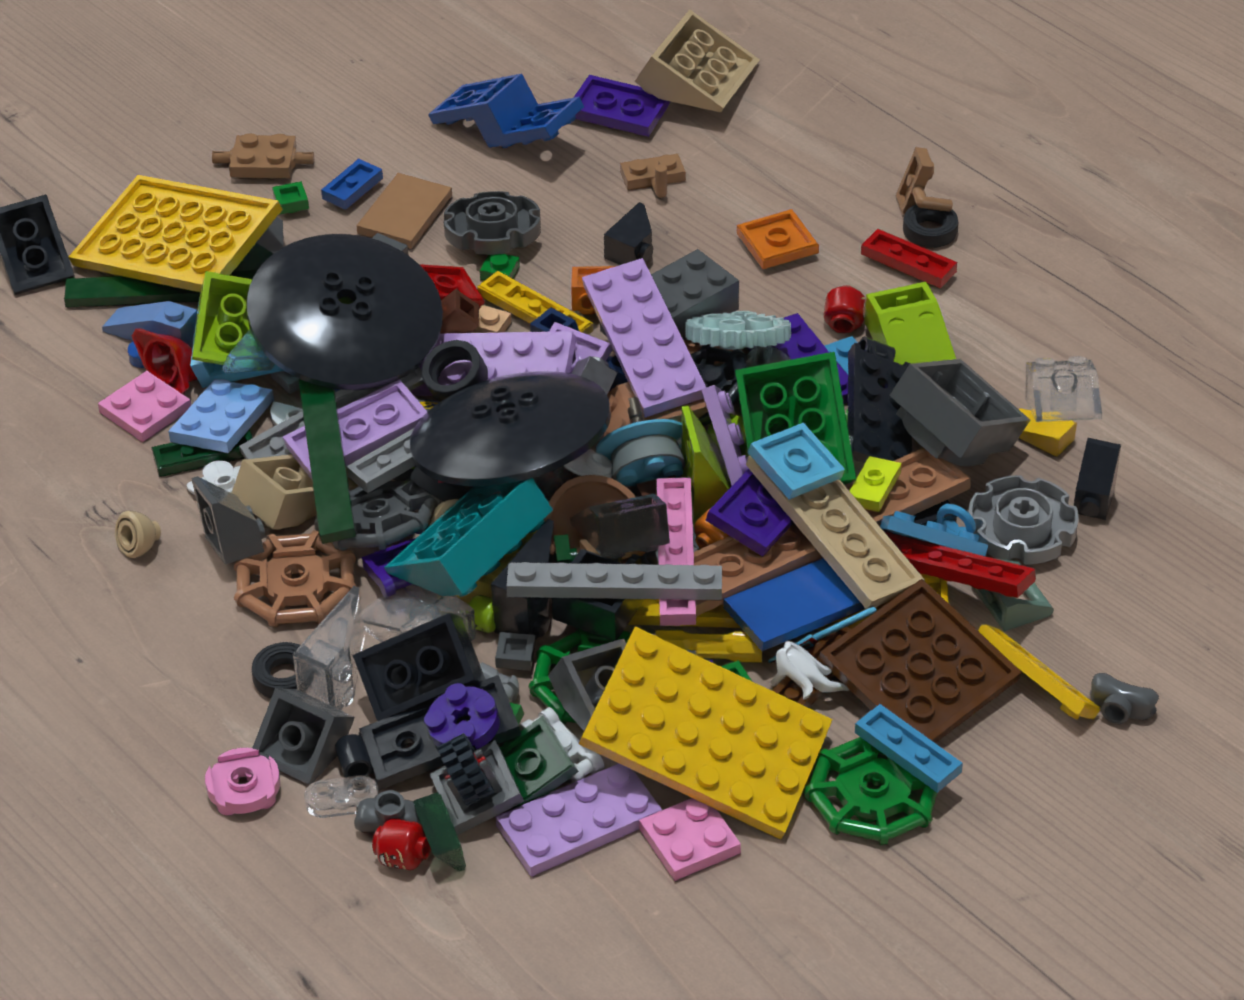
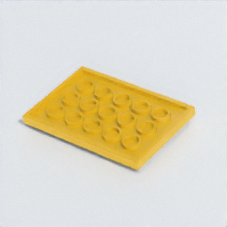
[68,175,283,292]
[579,626,833,840]

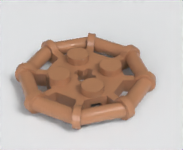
[234,530,358,627]

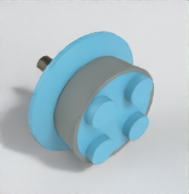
[596,397,685,489]

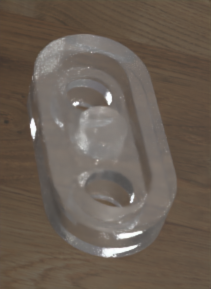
[304,776,379,818]

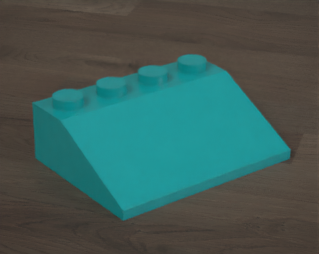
[384,478,553,597]

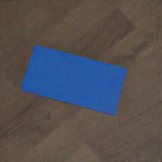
[723,558,865,651]

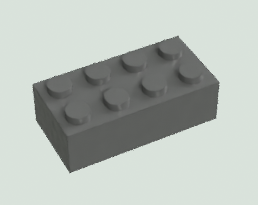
[600,249,739,340]

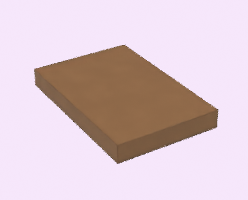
[356,173,452,249]

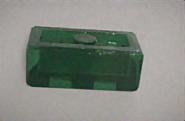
[413,792,466,872]

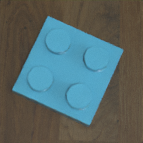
[747,423,845,500]

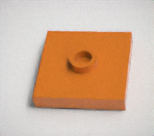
[737,209,819,269]

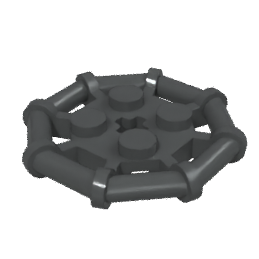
[314,478,441,551]

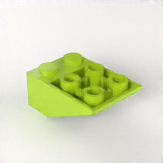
[864,282,956,365]

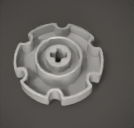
[969,475,1079,564]

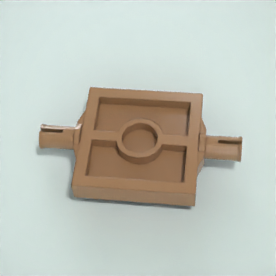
[212,133,314,178]

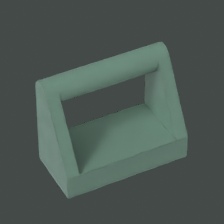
[972,558,1054,632]

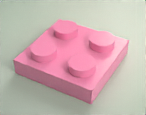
[98,371,191,442]
[639,798,741,881]

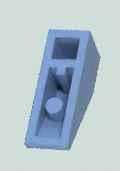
[102,301,197,348]

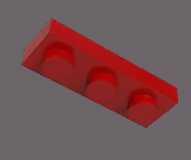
[861,229,958,288]

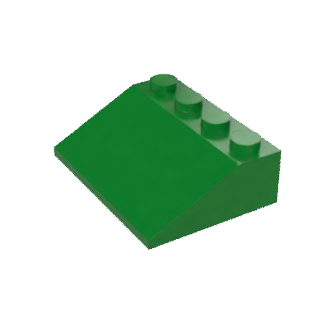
[735,352,857,485]

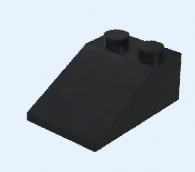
[0,194,75,295]
[491,519,555,639]
[353,613,486,721]

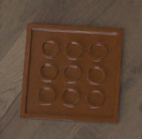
[818,579,1022,743]

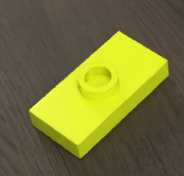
[849,456,901,512]

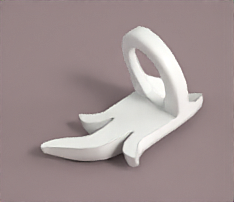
[770,641,849,700]

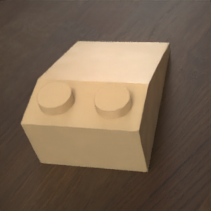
[232,454,358,530]

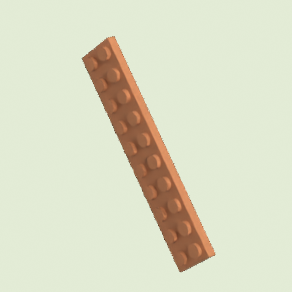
[694,447,971,616]

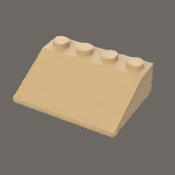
[635,9,760,112]

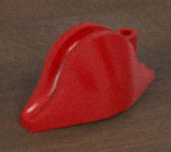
[131,328,198,395]

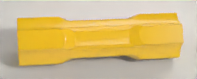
[655,630,762,663]

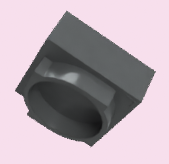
[889,359,1030,466]

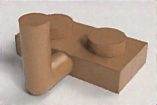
[896,147,953,214]
[620,154,686,198]

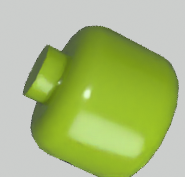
[464,595,496,633]

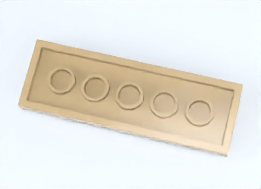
[746,455,925,609]

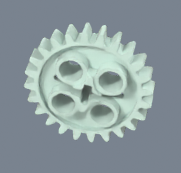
[685,311,791,350]

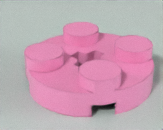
[205,748,280,815]

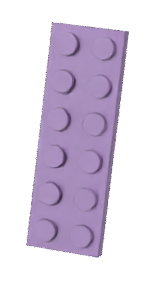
[582,258,706,417]
[410,331,577,396]

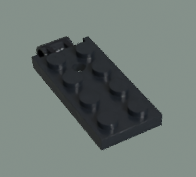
[847,336,912,464]
[335,675,522,791]

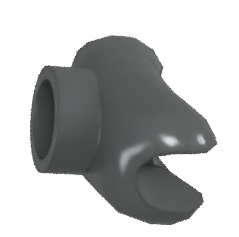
[1090,673,1159,724]
[354,790,426,833]

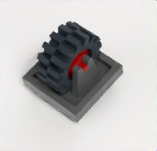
[430,733,524,835]

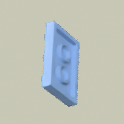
[168,379,274,453]

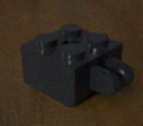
[552,547,645,641]

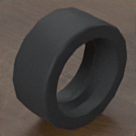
[422,340,488,402]

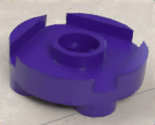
[424,683,500,749]

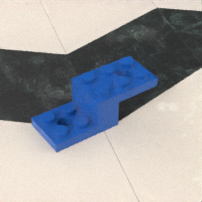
[428,73,584,148]

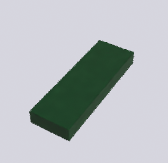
[151,429,252,477]

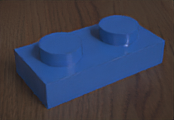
[321,159,383,210]

